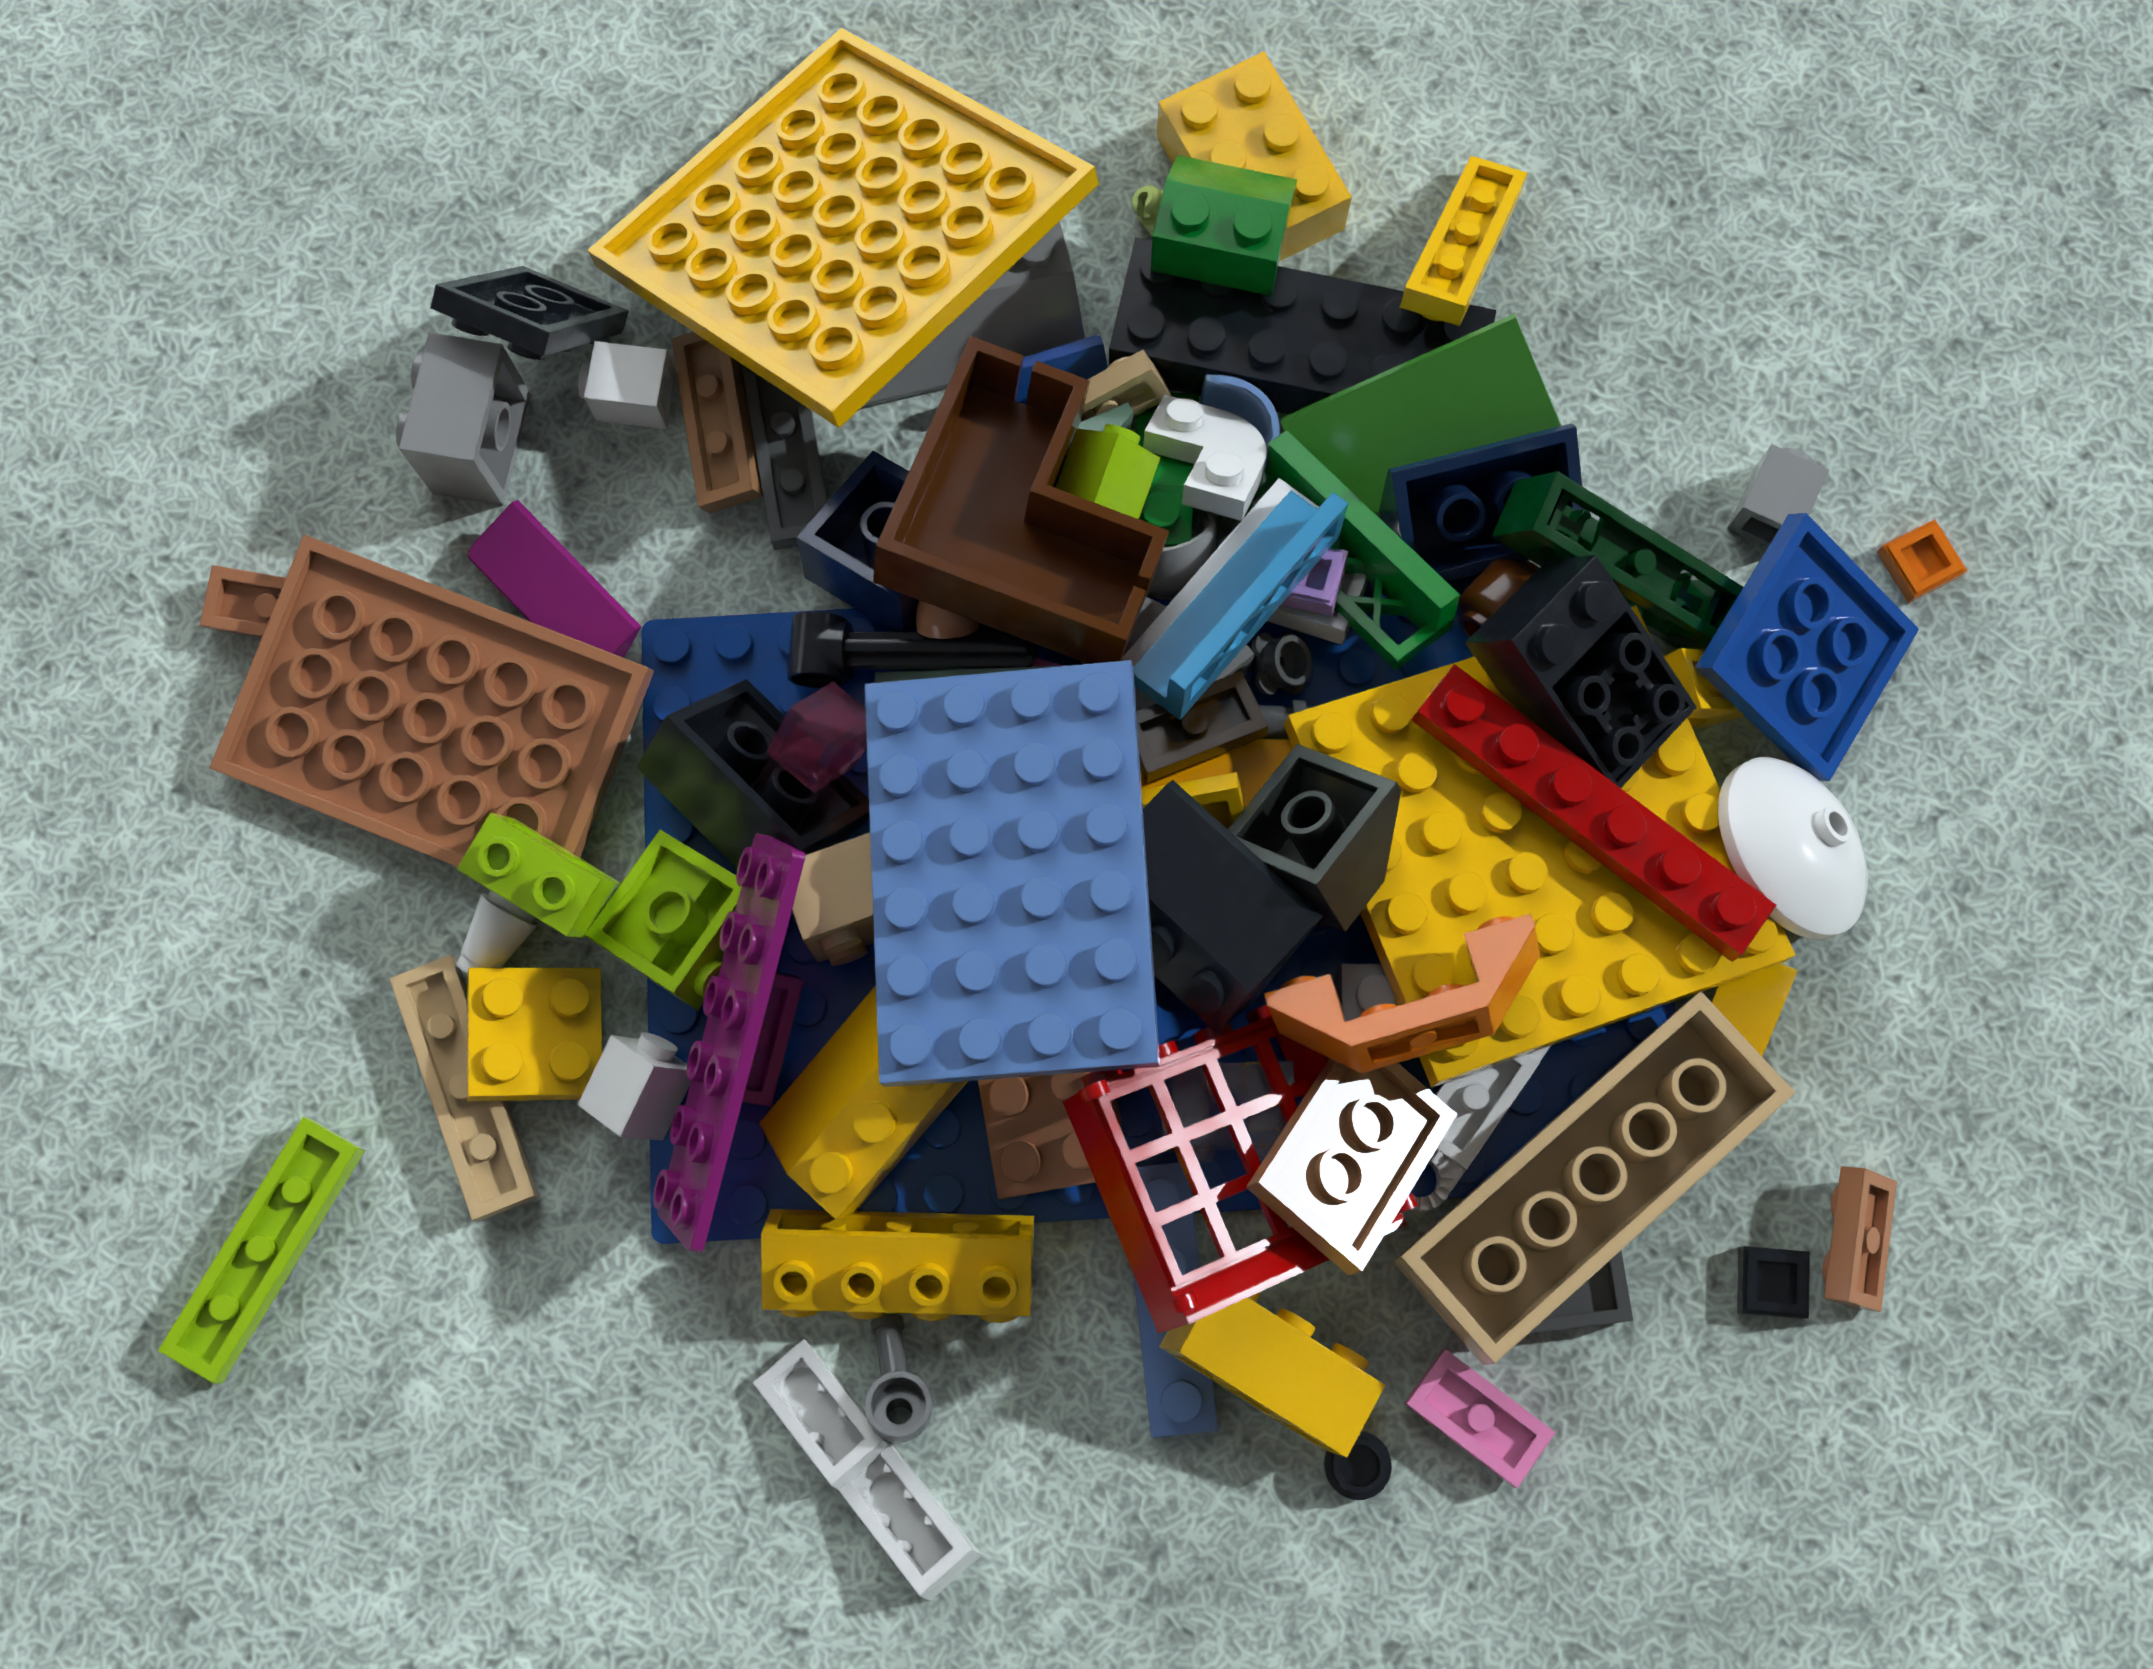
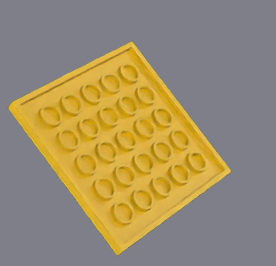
[587,28,1099,428]
[1283,606,1796,1087]

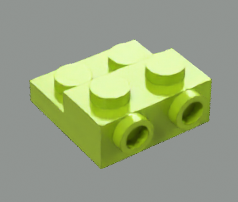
[584,830,742,1011]

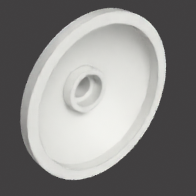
[1718,757,1868,940]

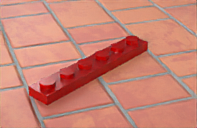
[1411,664,1777,962]

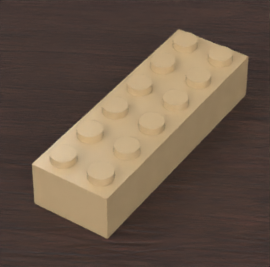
[1392,991,1796,1365]

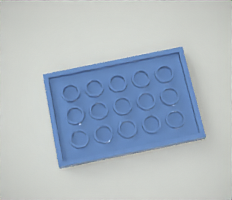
[865,660,1160,1087]

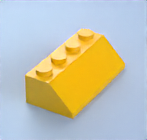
[759,985,968,1220]

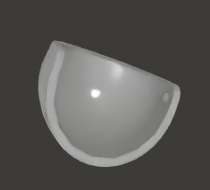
[1147,511,1218,600]

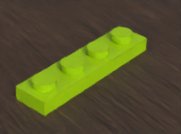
[158,1116,366,1384]

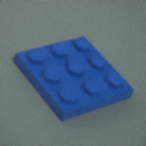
[1695,513,1919,781]

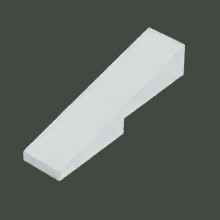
[753,1339,982,1601]

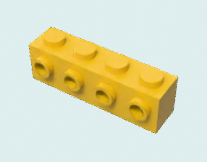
[761,1209,1034,1323]

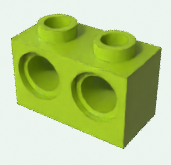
[457,812,621,938]

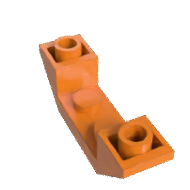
[1264,914,1540,1074]

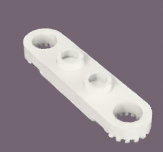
[1408,1045,1551,1213]

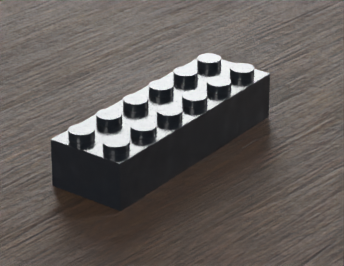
[1109,237,1497,414]

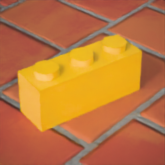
[1159,1292,1385,1458]

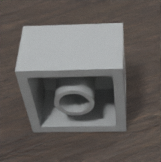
[396,332,531,505]

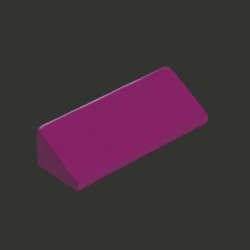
[467,500,642,658]

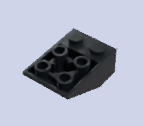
[1465,555,1697,788]

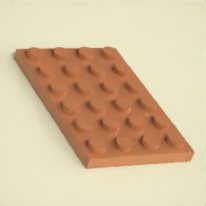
[209,534,654,867]

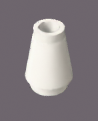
[456,891,538,973]

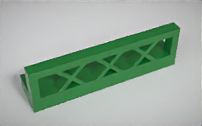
[1243,430,1460,671]

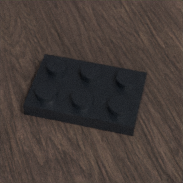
[430,266,629,360]

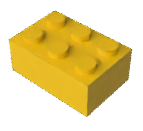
[1157,51,1352,262]

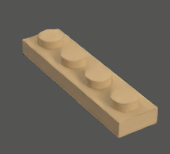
[389,955,540,1222]

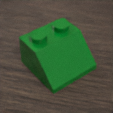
[1150,155,1297,296]

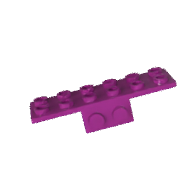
[653,833,805,1253]

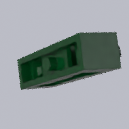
[1491,471,1743,650]

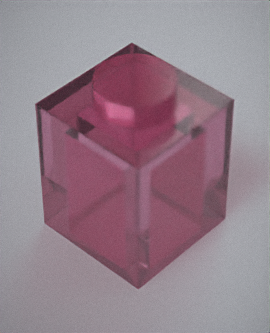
[767,682,867,793]

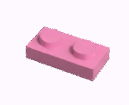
[1403,1349,1556,1488]

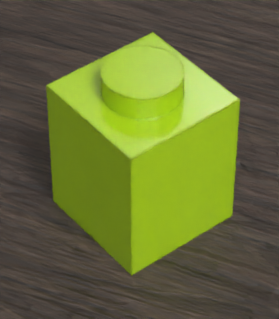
[1055,424,1160,519]

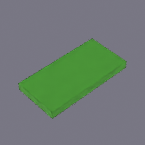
[1281,313,1562,514]

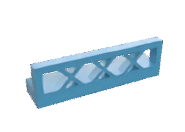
[1133,490,1349,720]

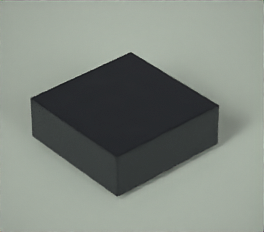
[1737,1246,1810,1319]

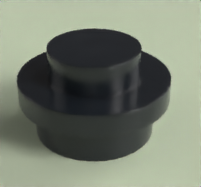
[1323,1431,1392,1500]

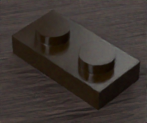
[1136,671,1268,783]

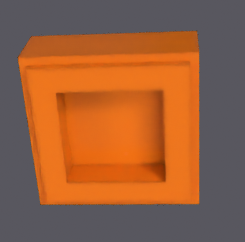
[1876,519,1968,604]

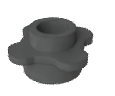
[1252,632,1312,695]

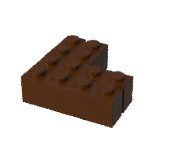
[873,336,1169,664]

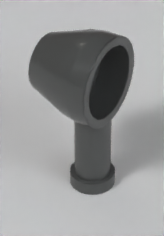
[864,1314,933,1443]

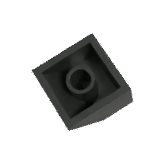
[1228,744,1401,932]

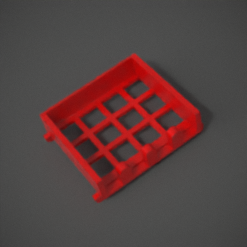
[1062,1005,1418,1334]

